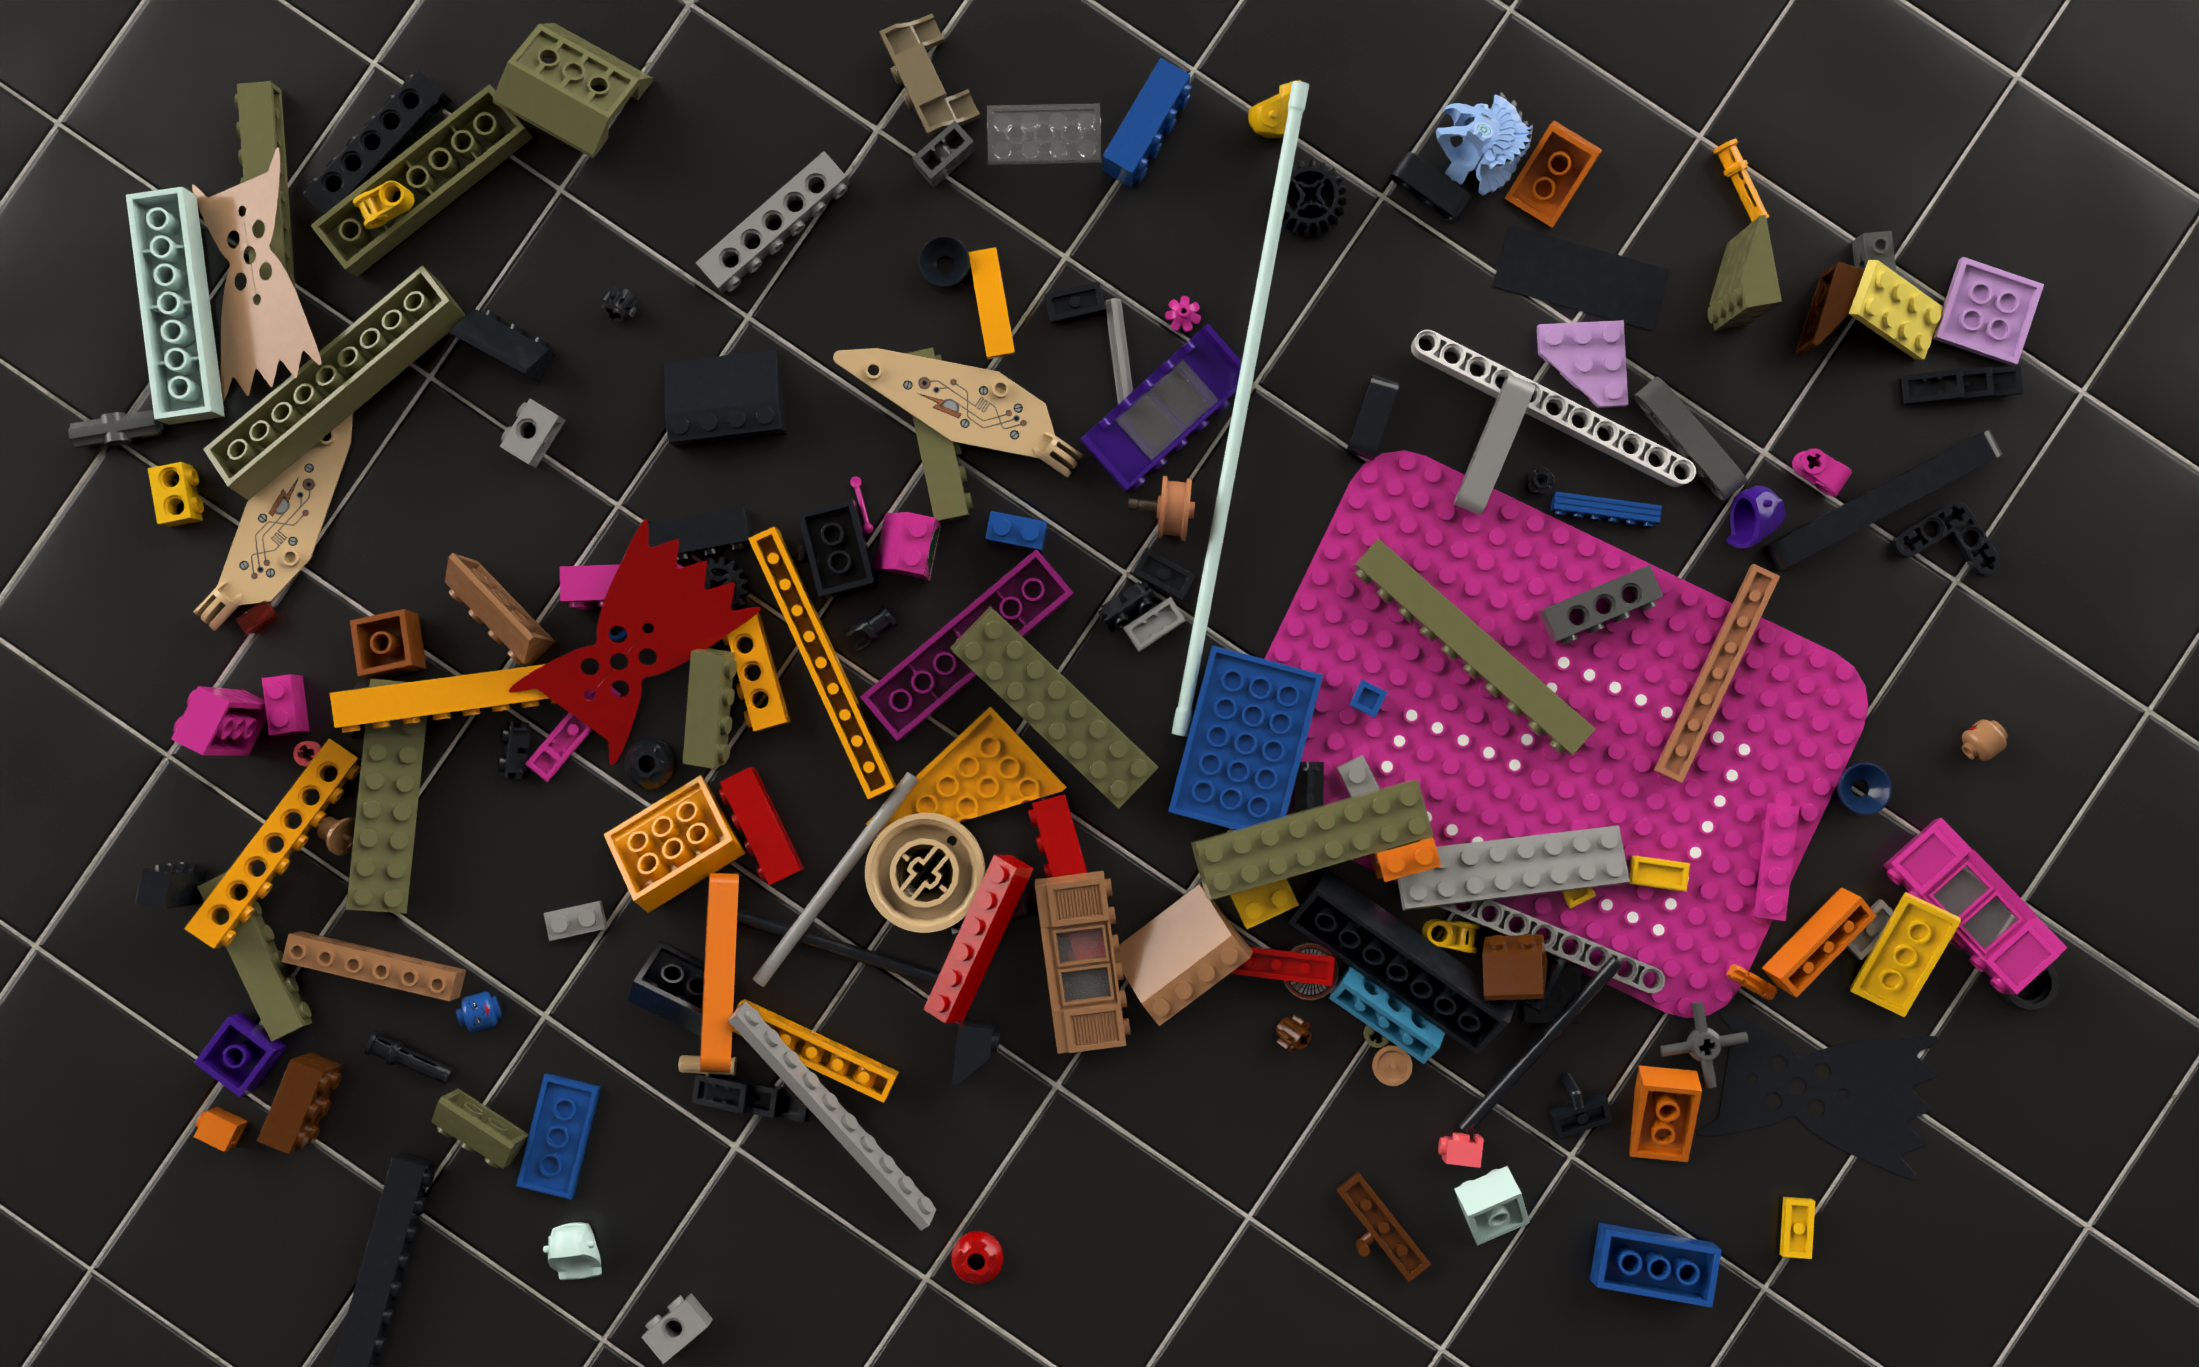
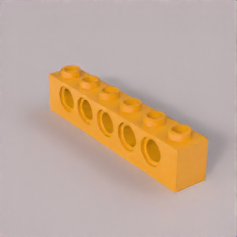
[732,999,899,1103]

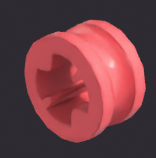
[293,741,322,767]

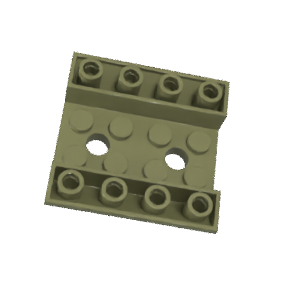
[493,23,653,158]

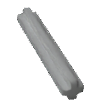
[1105,298,1133,404]

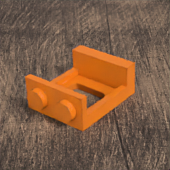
[1370,837,1442,882]

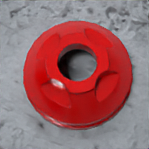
[951,1231,1003,1285]

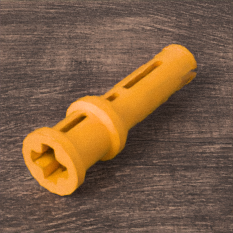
[1713,138,1770,222]

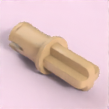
[678,1055,737,1077]

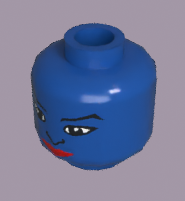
[456,991,502,1033]

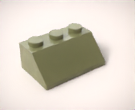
[431,1088,529,1169]

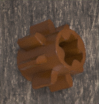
[1276,1015,1311,1053]

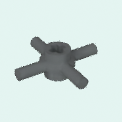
[1660,1001,1749,1088]

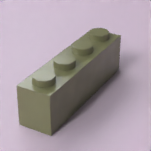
[683,648,737,769]

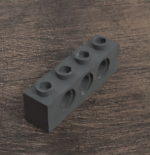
[1538,565,1663,645]

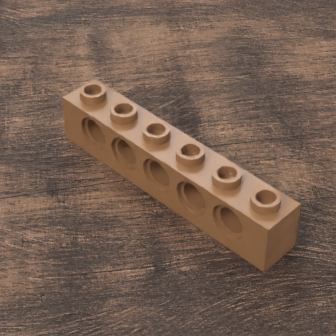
[282,931,466,1001]

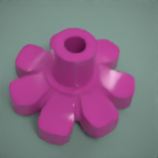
[1165,296,1201,332]

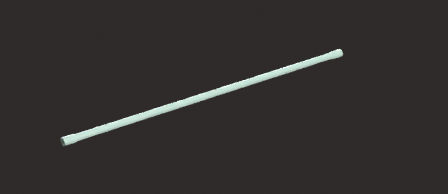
[1171,81,1309,737]

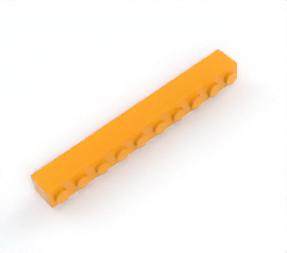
[748,527,897,799]

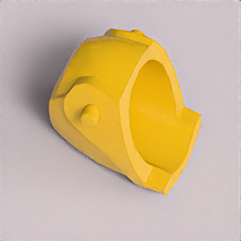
[1248,80,1301,138]

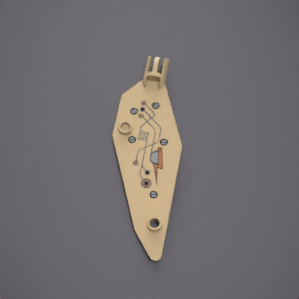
[833,348,1083,478]
[193,413,353,631]

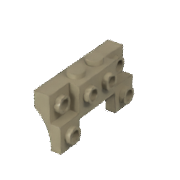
[879,13,980,138]

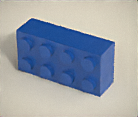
[1103,58,1192,188]
[1590,1222,1722,1308]

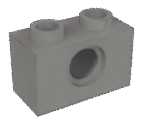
[500,399,566,468]
[641,1293,713,1364]

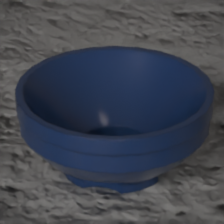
[1837,763,1892,815]

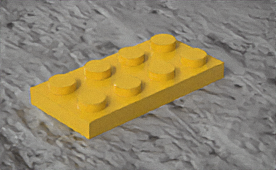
[1850,892,1961,1018]

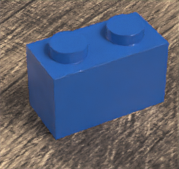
[985,511,1048,553]

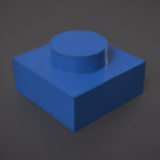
[1348,680,1388,718]

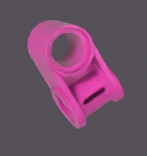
[1792,449,1852,497]

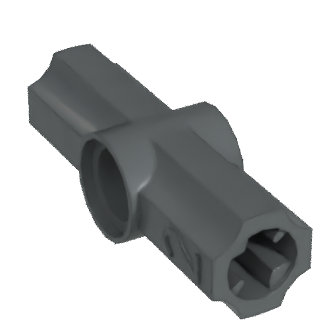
[68,410,164,449]

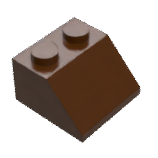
[1482,934,1548,1000]

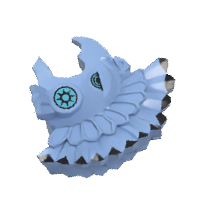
[1436,92,1533,196]

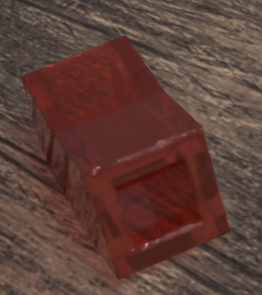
[236,600,279,634]

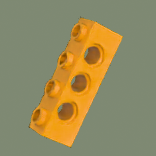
[723,613,791,732]

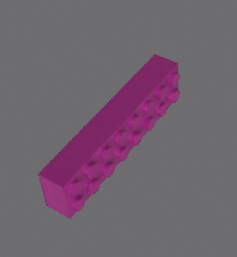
[860,549,1074,741]

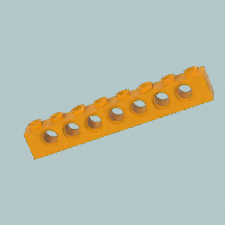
[184,738,362,949]

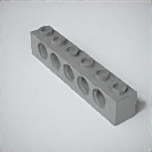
[696,151,850,294]

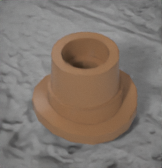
[317,816,355,856]
[1372,1045,1412,1086]

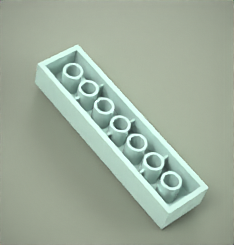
[126,187,225,425]

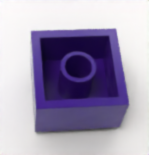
[194,1012,287,1097]

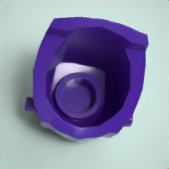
[1726,486,1786,548]

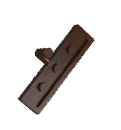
[1336,1172,1431,1282]

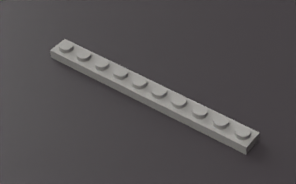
[728,1001,936,1231]

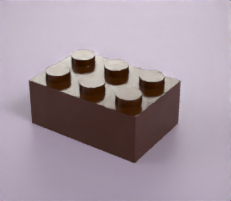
[257,1052,343,1154]

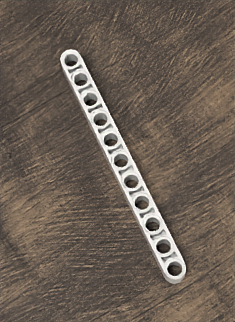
[1411,330,1696,487]

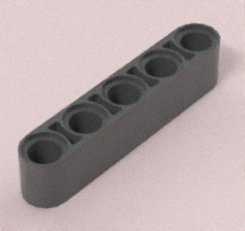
[1633,377,1747,501]

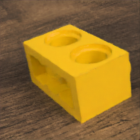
[148,462,204,527]

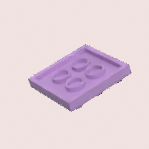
[1932,257,2044,366]

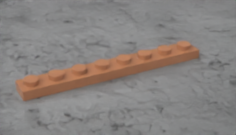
[1654,564,1780,783]

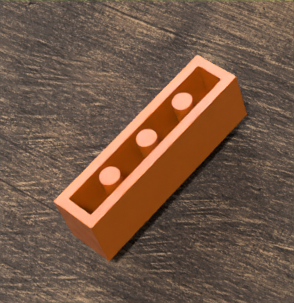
[1762,887,1876,998]

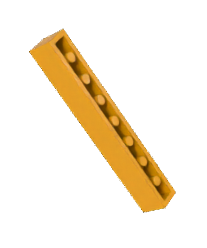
[330,664,556,733]

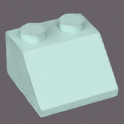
[1454,1166,1530,1245]

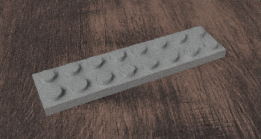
[1398,825,1630,911]

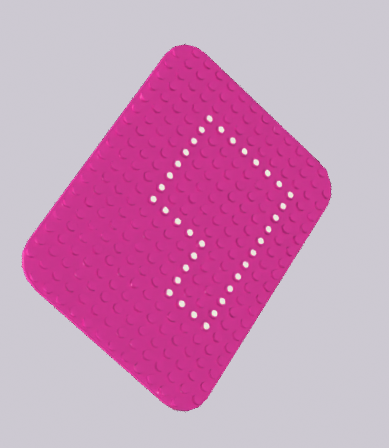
[1264,450,1869,1018]

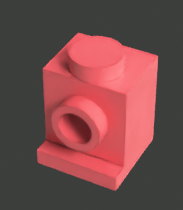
[1438,1132,1484,1168]

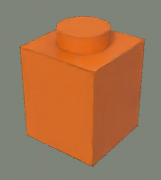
[194,1107,248,1152]

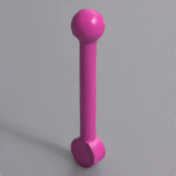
[850,476,874,534]

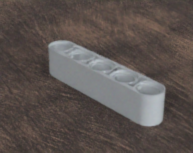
[1454,374,1536,516]

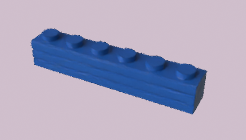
[1550,492,1662,527]

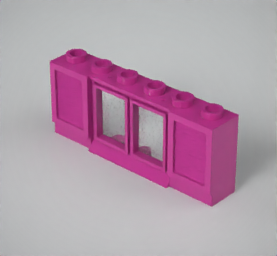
[1883,818,2067,995]

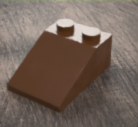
[1795,262,1865,356]

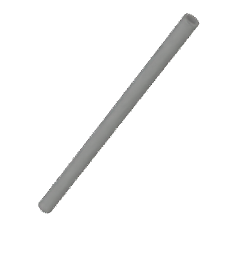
[753,771,919,987]

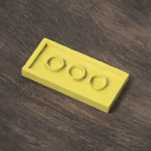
[1849,260,1944,360]

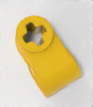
[353,180,414,229]
[1422,919,1480,953]

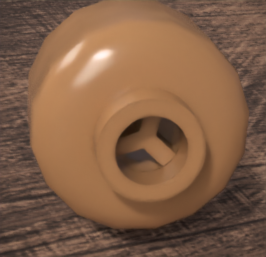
[1961,719,2008,762]

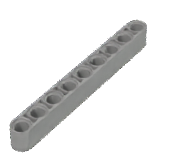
[1438,900,1665,994]

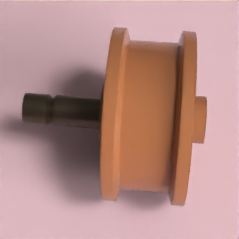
[1128,476,1195,541]

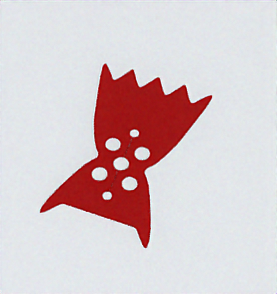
[509,519,761,766]

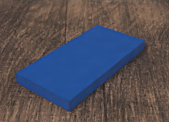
[516,1073,602,1200]

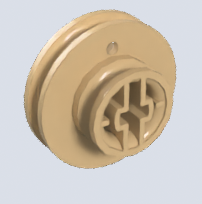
[865,813,985,933]

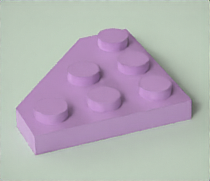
[1537,320,1628,408]

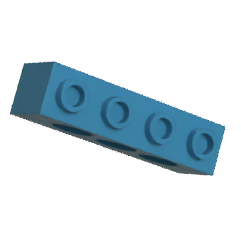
[1329,966,1445,1064]

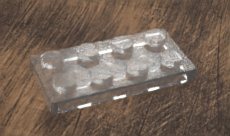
[987,103,1101,165]

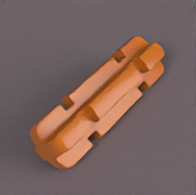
[1727,964,1777,1000]

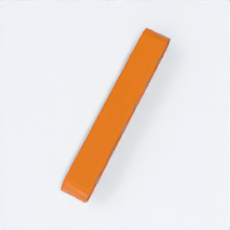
[700,873,739,1073]

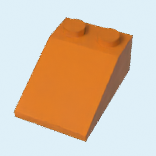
[1504,121,1602,228]
[1630,1065,1702,1162]

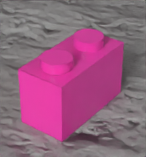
[262,674,310,736]

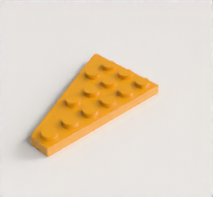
[866,706,1067,836]

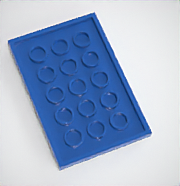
[1168,645,1323,830]

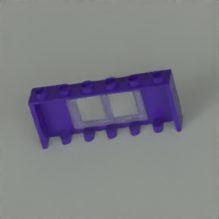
[1079,324,1242,491]

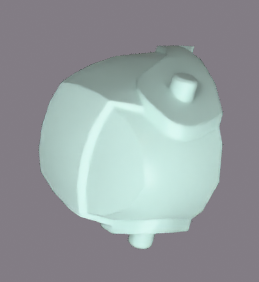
[543,1222,602,1280]

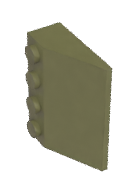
[1708,215,1782,331]

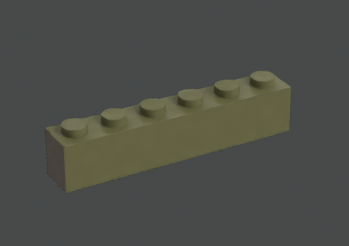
[905,348,974,524]
[197,872,312,1042]

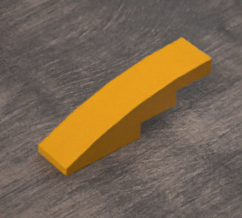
[968,247,1015,359]

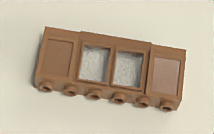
[1035,871,1131,1054]

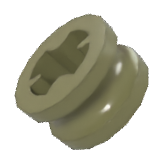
[1363,1025,1390,1048]

